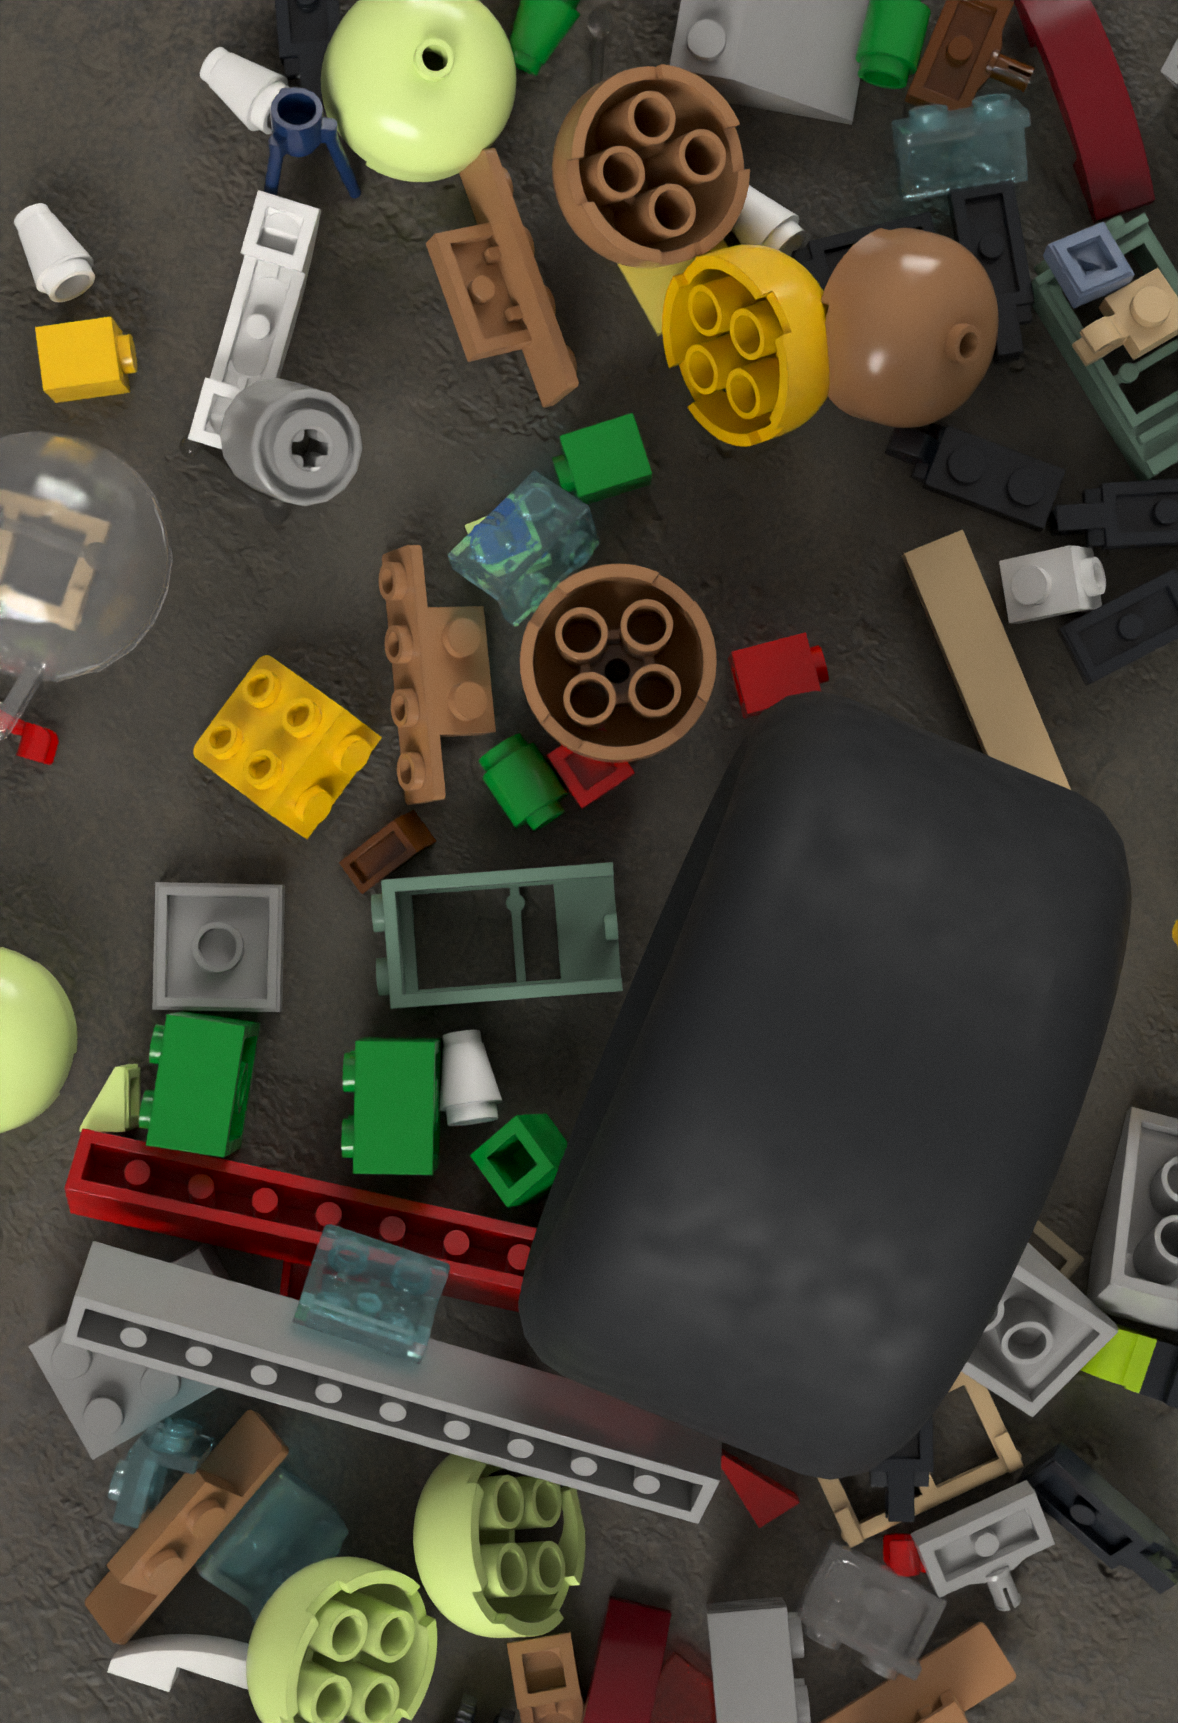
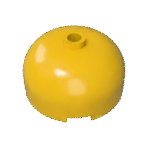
[662,244,830,447]

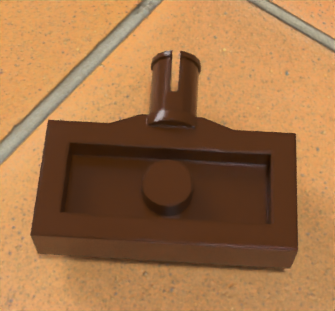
[904,0,1035,125]

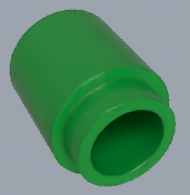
[855,0,931,89]
[478,733,568,832]

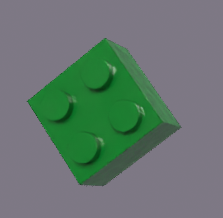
[139,1011,261,1157]
[341,1037,442,1175]

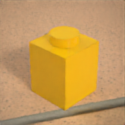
[35,317,137,403]

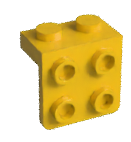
[193,655,382,839]

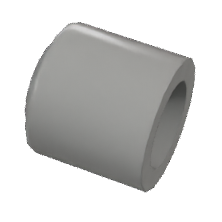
[220,378,363,506]

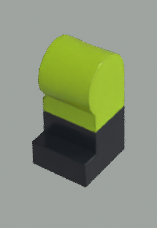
[1081,1324,1178,1409]

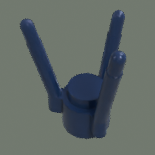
[263,87,361,199]

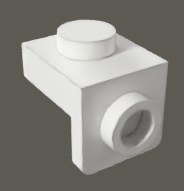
[999,545,1106,624]

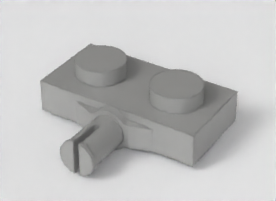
[911,1480,1055,1611]

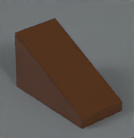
[339,809,437,894]

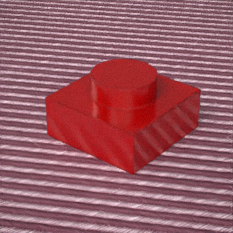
[546,726,635,809]

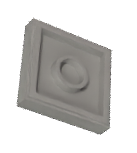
[152,882,285,1012]

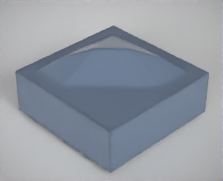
[1043,221,1135,309]

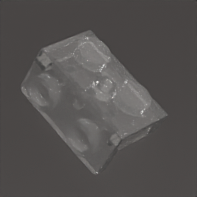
[796,1537,947,1681]

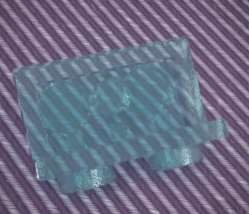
[892,93,1031,202]
[447,470,599,626]
[292,1224,450,1364]
[108,1417,215,1529]
[195,1465,348,1624]

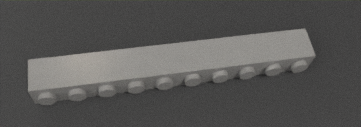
[61,1241,722,1524]

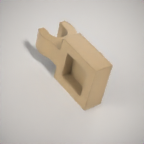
[1072,268,1178,366]

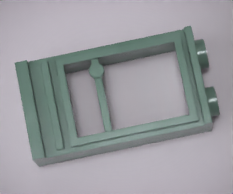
[1031,213,1178,481]
[371,862,623,1009]

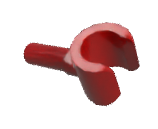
[0,708,59,765]
[883,1533,926,1577]

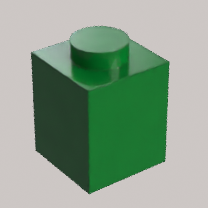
[551,413,652,507]
[470,1114,568,1207]

